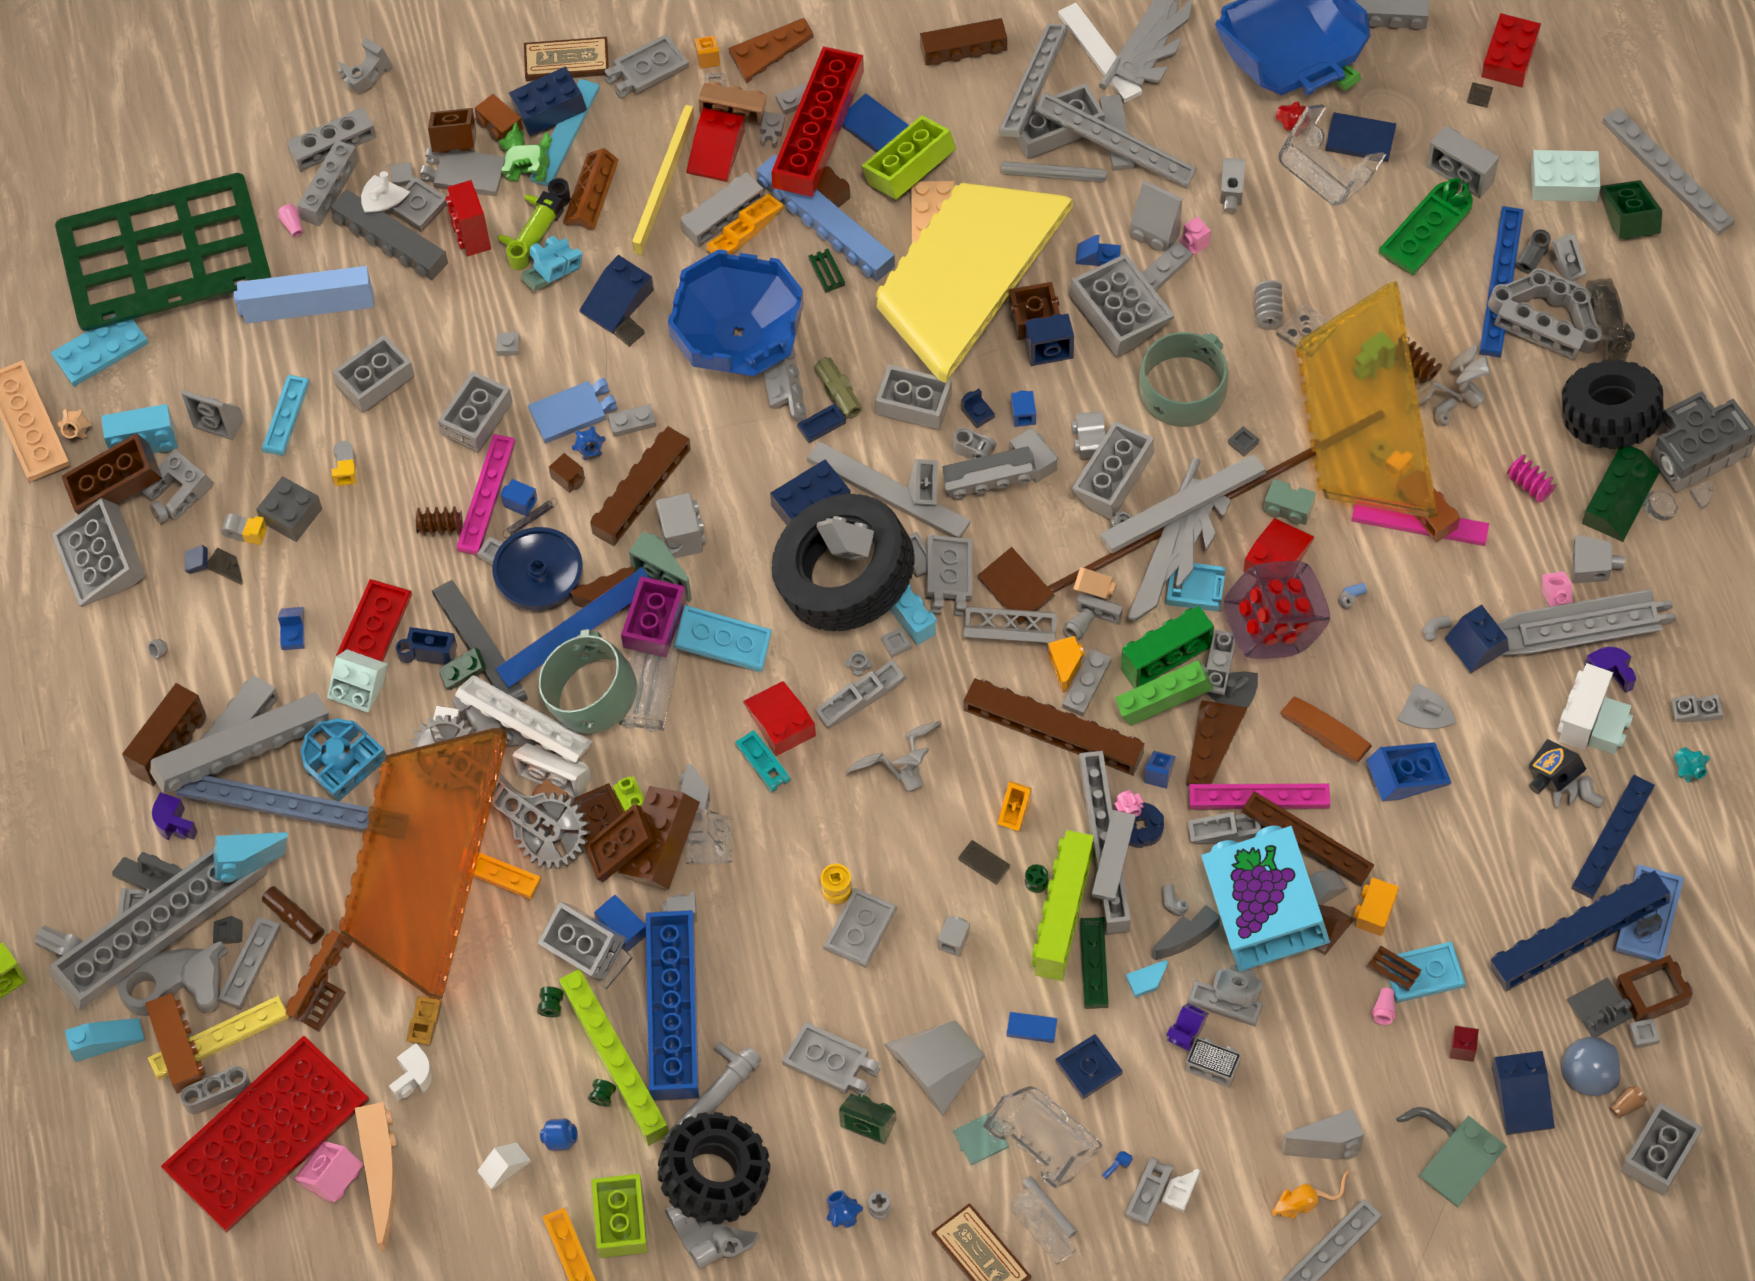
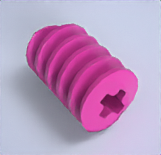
[1507,454,1557,503]

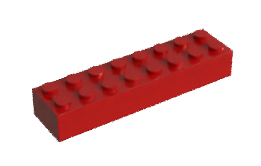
[771,46,864,197]

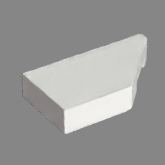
[1161,1169,1200,1213]

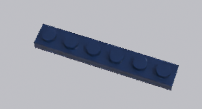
[1572,775,1655,900]

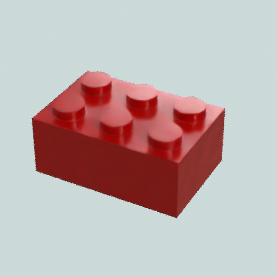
[1481,13,1541,88]
[445,180,491,257]

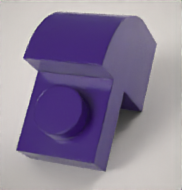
[1585,647,1636,693]
[152,792,198,840]
[1166,1003,1209,1051]

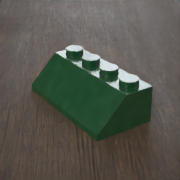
[1582,446,1660,542]

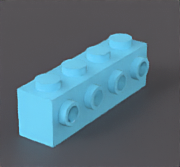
[866,566,937,645]

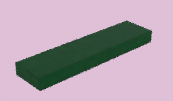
[1080,917,1109,1009]

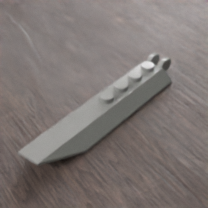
[1497,589,1677,656]

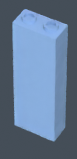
[234,266,374,324]

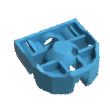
[300,718,386,802]

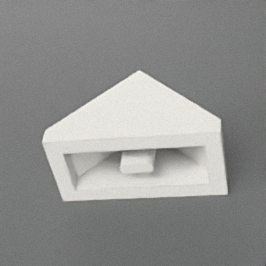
[478,1142,531,1190]

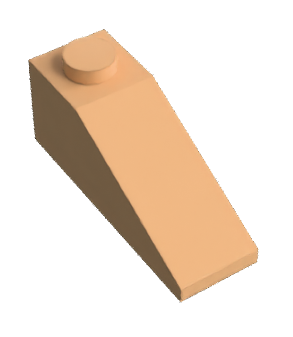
[1074,567,1117,599]

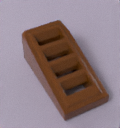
[299,979,346,1032]

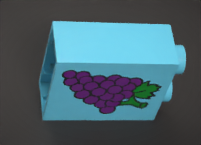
[1201,826,1330,972]

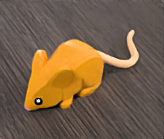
[1272,1170,1350,1219]

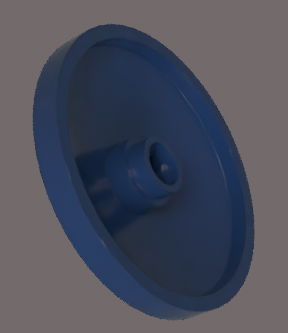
[492,527,583,610]

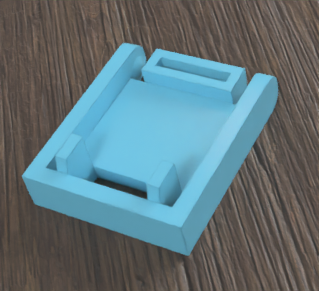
[1166,563,1226,611]

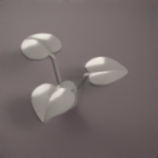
[1405,344,1490,414]
[846,721,942,791]

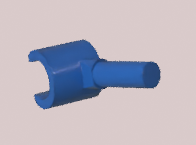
[1102,1151,1133,1179]

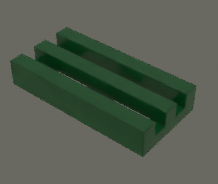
[808,248,845,293]

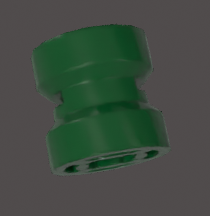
[537,986,564,1018]

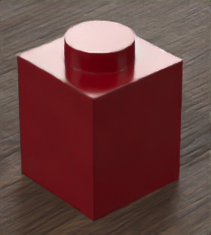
[1450,1025,1479,1062]

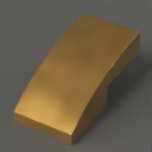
[406,996,442,1045]

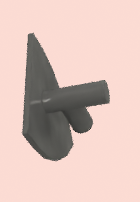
[1206,671,1258,708]

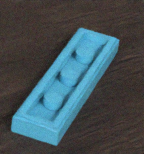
[262,375,310,456]

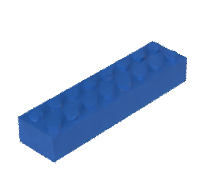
[646,910,699,1101]

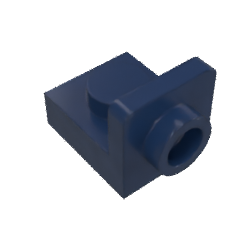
[961,389,995,428]

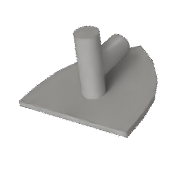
[1397,683,1456,729]

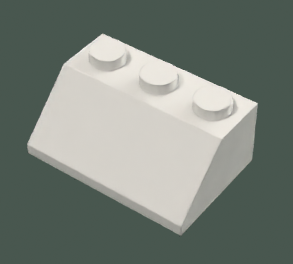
[512,743,591,798]

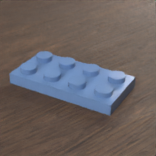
[1615,864,1684,962]

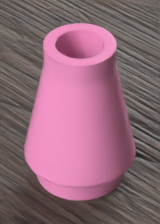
[278,204,304,237]
[1372,988,1396,1025]

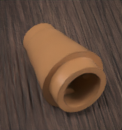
[1610,1085,1647,1119]

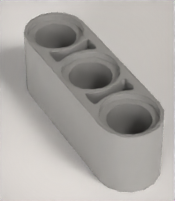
[180,1066,251,1114]

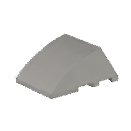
[884,1020,985,1116]

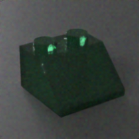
[839,1093,896,1145]

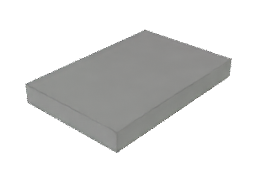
[823,888,897,968]

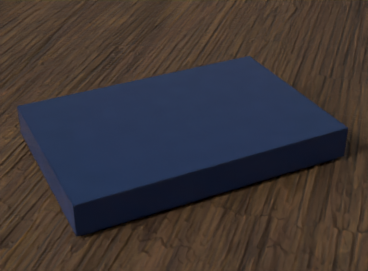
[1325,112,1397,162]

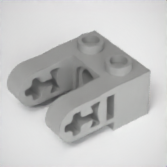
[142,449,214,519]

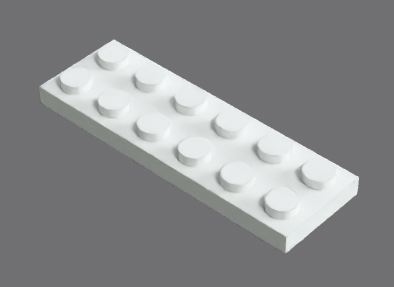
[455,675,593,763]

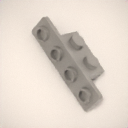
[763,348,807,422]

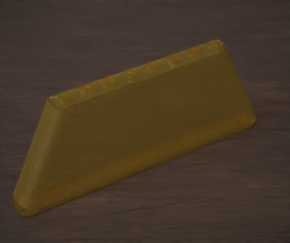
[1296,281,1438,518]

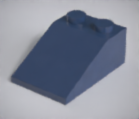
[579,254,654,334]
[1492,1051,1555,1135]

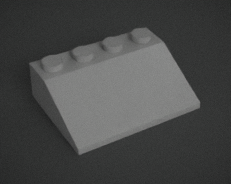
[1069,254,1174,357]
[52,498,146,607]

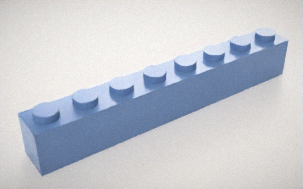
[756,154,895,282]

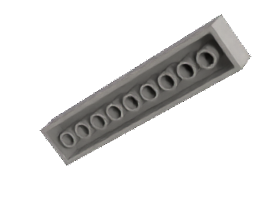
[49,830,268,1011]

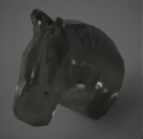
[1586,277,1635,362]

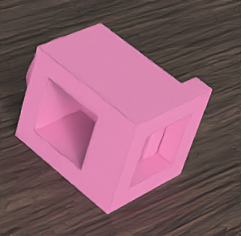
[1180,216,1211,255]

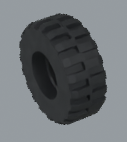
[1562,359,1664,449]
[657,1112,770,1224]

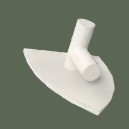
[361,171,410,213]

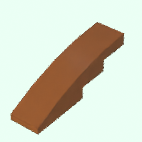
[1281,696,1372,763]

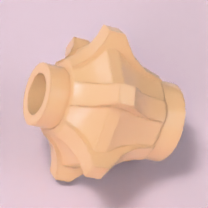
[57,408,92,440]

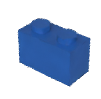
[594,895,646,952]

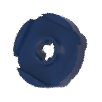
[1129,802,1164,848]

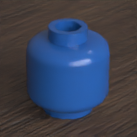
[540,1118,578,1151]

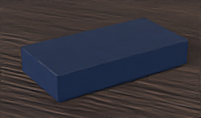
[797,403,846,443]

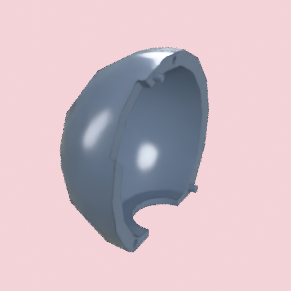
[1561,1036,1620,1096]

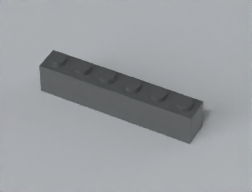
[330,189,448,281]

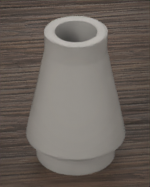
[1063,609,1094,641]

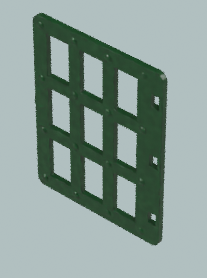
[55,173,271,331]

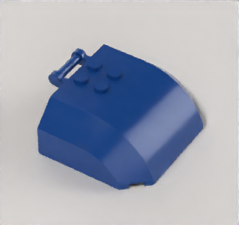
[1215,0,1371,96]

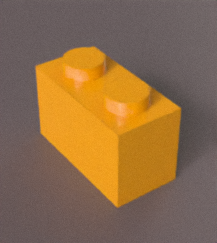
[1353,877,1399,936]

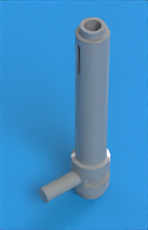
[662,1042,762,1145]

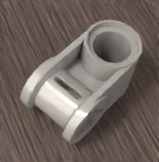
[953,427,997,459]

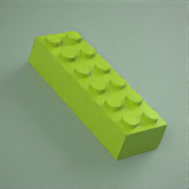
[1032,830,1094,981]

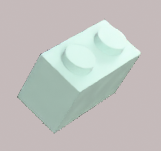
[1588,697,1633,754]

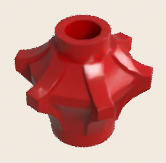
[1276,101,1308,135]

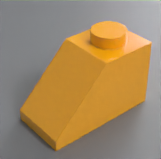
[1048,636,1084,692]

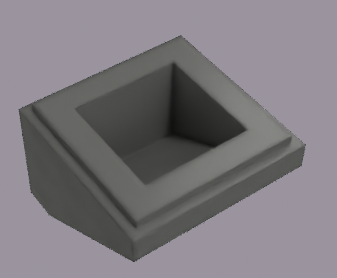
[213,916,243,944]

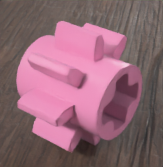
[1114,790,1144,817]

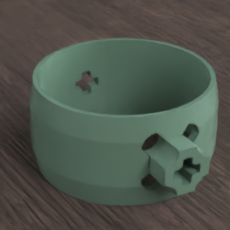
[1139,332,1228,427]
[539,629,637,734]

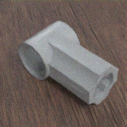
[34,925,83,959]

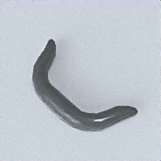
[1396,1107,1456,1138]

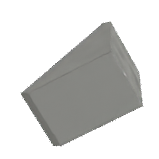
[908,459,938,505]
[1309,870,1347,905]

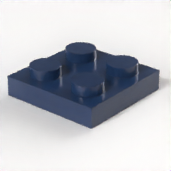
[1056,1034,1123,1099]

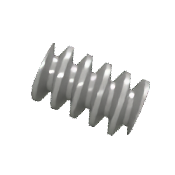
[1255,280,1283,330]

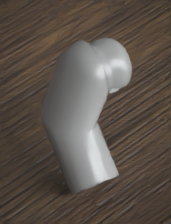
[1435,397,1457,426]
[501,731,536,746]
[1578,776,1605,808]
[1162,885,1188,915]

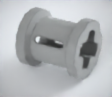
[868,1191,891,1220]

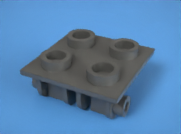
[1567,977,1634,1037]

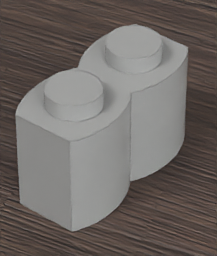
[1071,411,1105,459]

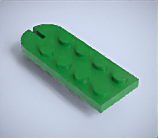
[1379,178,1473,276]

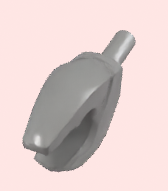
[1553,779,1579,809]

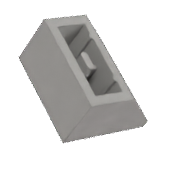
[817,516,874,561]

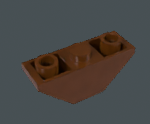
[571,566,635,608]

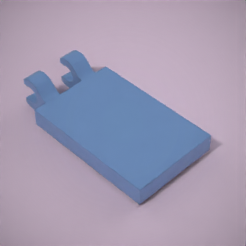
[528,378,618,444]

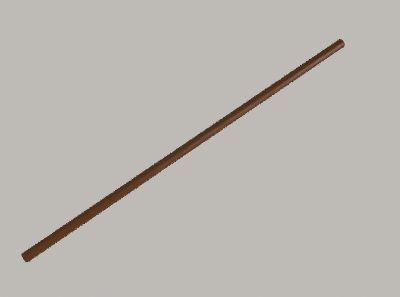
[1048,411,1386,593]

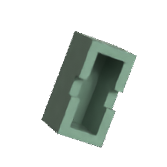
[1263,479,1316,525]

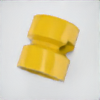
[821,863,852,905]

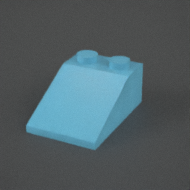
[213,832,288,883]

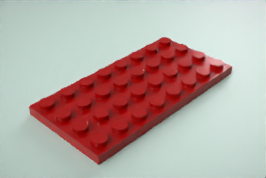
[161,1036,369,1233]

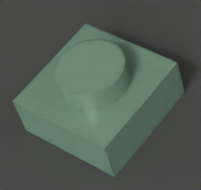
[521,267,551,292]

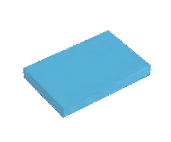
[1384,941,1466,1003]

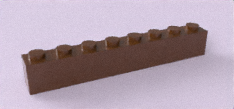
[964,678,1145,776]

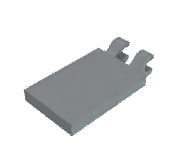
[604,34,689,99]
[420,148,505,196]
[926,534,972,616]
[782,1022,880,1097]

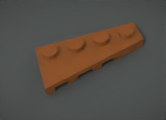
[729,18,814,83]
[285,929,353,1021]

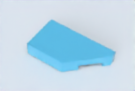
[1126,960,1168,998]

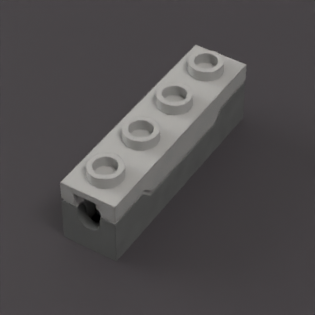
[942,446,1037,499]

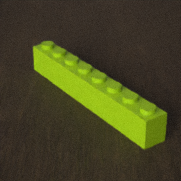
[559,969,668,1146]

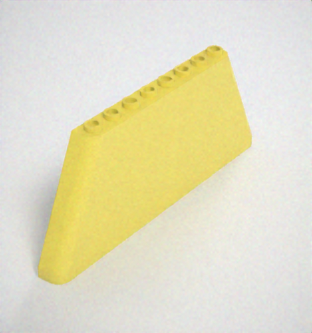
[876,183,1074,383]

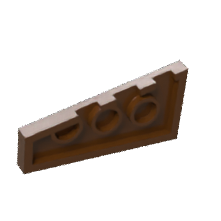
[1186,700,1247,786]

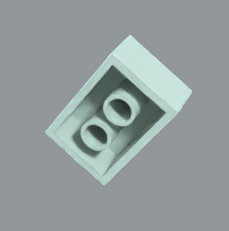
[1531,150,1600,202]

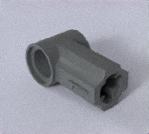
[1516,229,1551,274]

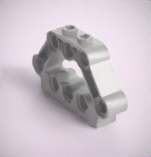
[1488,268,1603,361]

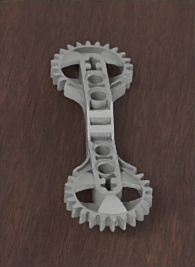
[408,715,590,868]

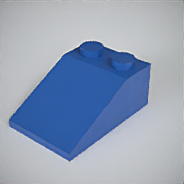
[1366,742,1452,801]

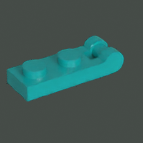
[735,730,791,793]

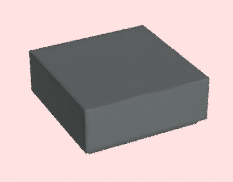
[1228,426,1260,457]

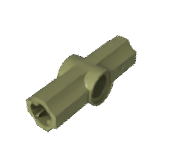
[814,357,862,419]

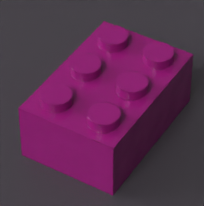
[621,576,686,658]

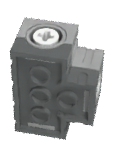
[1652,391,1755,493]

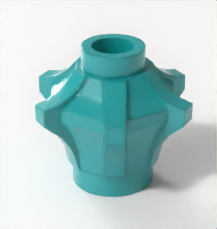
[1674,747,1710,783]

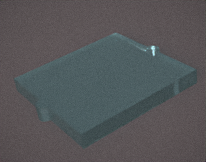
[953,1112,1009,1165]

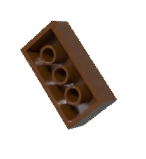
[61,433,162,515]
[122,683,206,786]
[618,786,700,890]

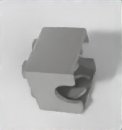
[656,493,706,558]

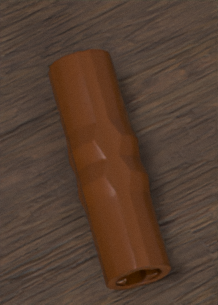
[262,886,325,944]

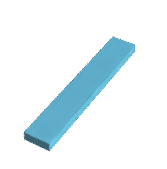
[530,79,600,186]

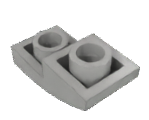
[1672,694,1723,722]

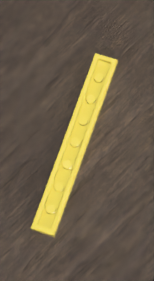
[632,105,694,255]

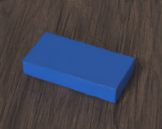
[1007,1012,1057,1043]

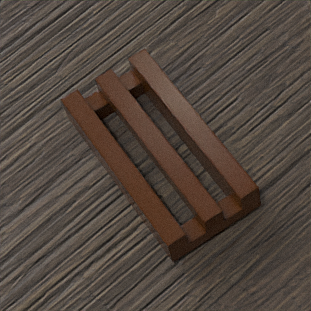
[1368,946,1422,991]

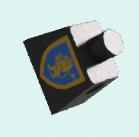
[1529,739,1587,794]

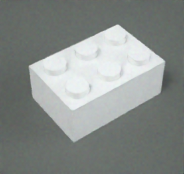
[1557,663,1613,751]

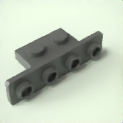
[112,852,183,892]

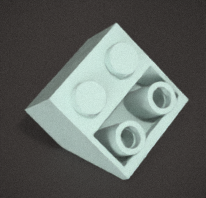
[327,650,388,713]

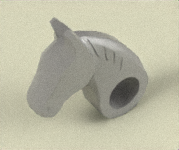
[118,941,228,1016]

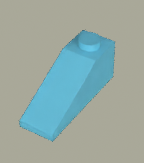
[65,1018,145,1062]

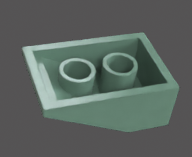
[629,531,692,603]
[1419,1115,1507,1208]

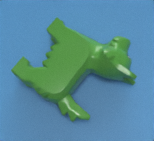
[499,123,553,182]

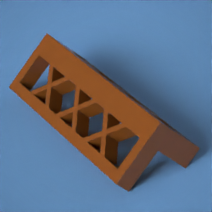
[563,148,619,230]

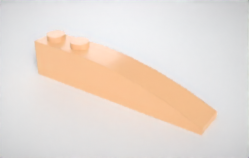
[355,1102,397,1251]

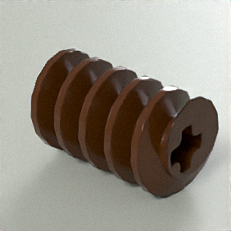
[1395,337,1442,383]
[416,506,463,536]

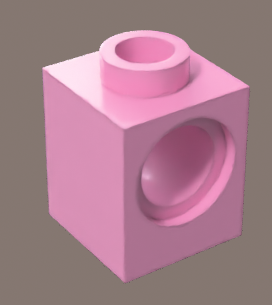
[1542,571,1573,607]

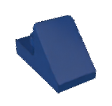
[1076,234,1121,266]
[278,607,304,650]

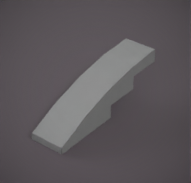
[815,659,907,728]
[1188,812,1265,844]

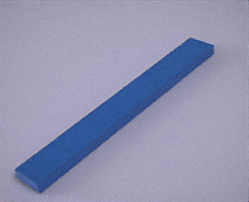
[1479,206,1524,358]
[495,567,649,688]

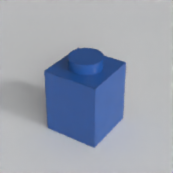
[1011,390,1036,427]
[501,479,538,516]

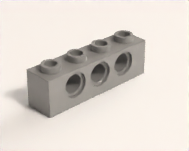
[286,107,376,172]
[297,140,359,226]

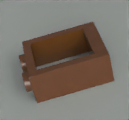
[1615,955,1693,1022]

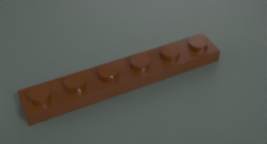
[1241,791,1374,886]

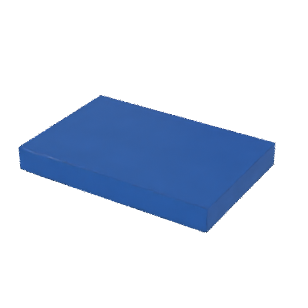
[842,93,909,153]

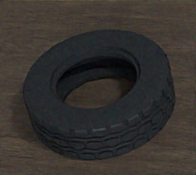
[771,494,915,631]

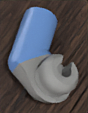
[1339,582,1367,608]

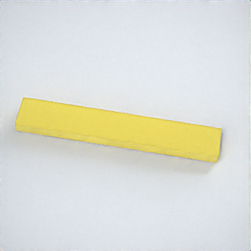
[148,995,289,1080]

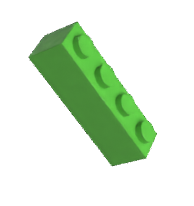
[1115,660,1214,726]

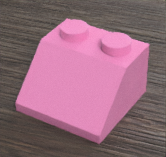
[294,1141,364,1203]

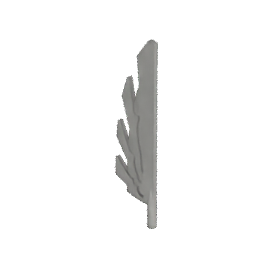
[1099,0,1192,90]
[1128,458,1231,621]

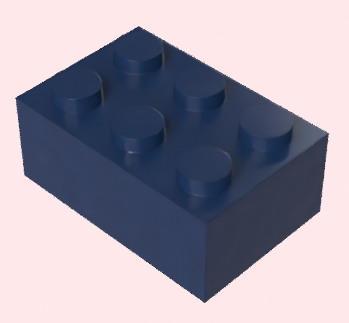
[509,66,587,136]
[770,459,851,526]

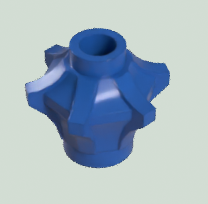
[571,426,606,460]
[827,1190,863,1228]

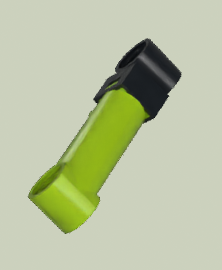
[498,178,571,270]

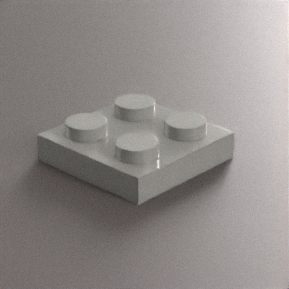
[388,177,447,231]

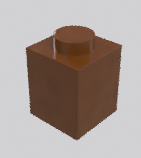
[549,453,585,493]

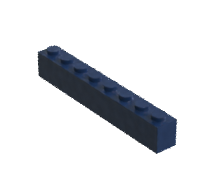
[1491,870,1670,992]

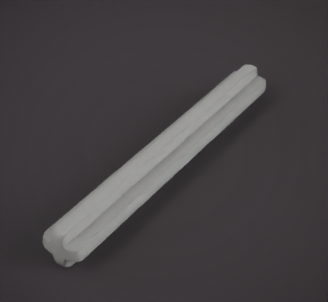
[1001,161,1107,182]

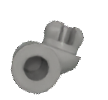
[1422,615,1451,641]

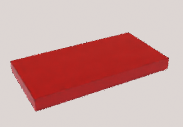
[336,579,413,662]

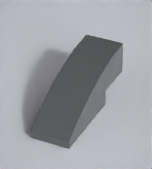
[1152,905,1220,960]

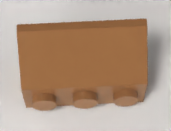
[699,82,767,125]

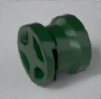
[1025,864,1048,893]
[588,1079,616,1107]

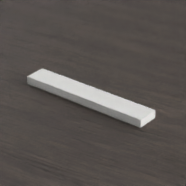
[1058,3,1142,103]

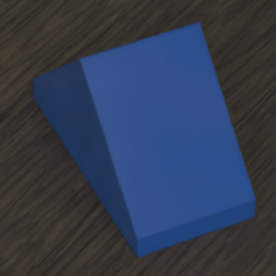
[1144,751,1176,789]

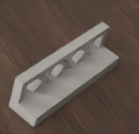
[964,606,1057,643]

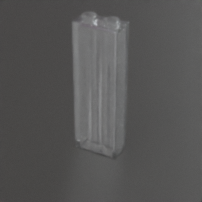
[619,600,688,732]

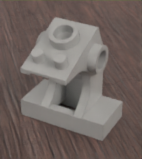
[338,38,393,94]

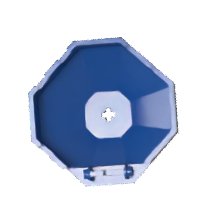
[668,249,804,377]

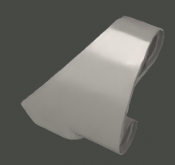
[665,1206,759,1269]

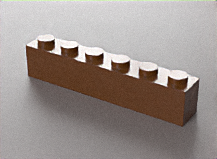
[590,426,691,546]

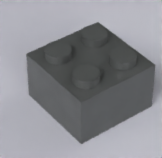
[256,476,322,542]

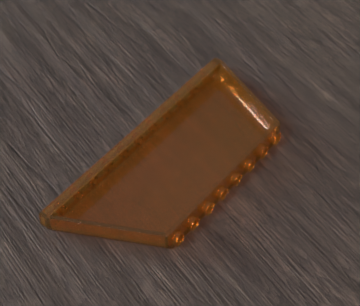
[339,728,507,1000]

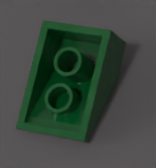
[1600,180,1662,240]

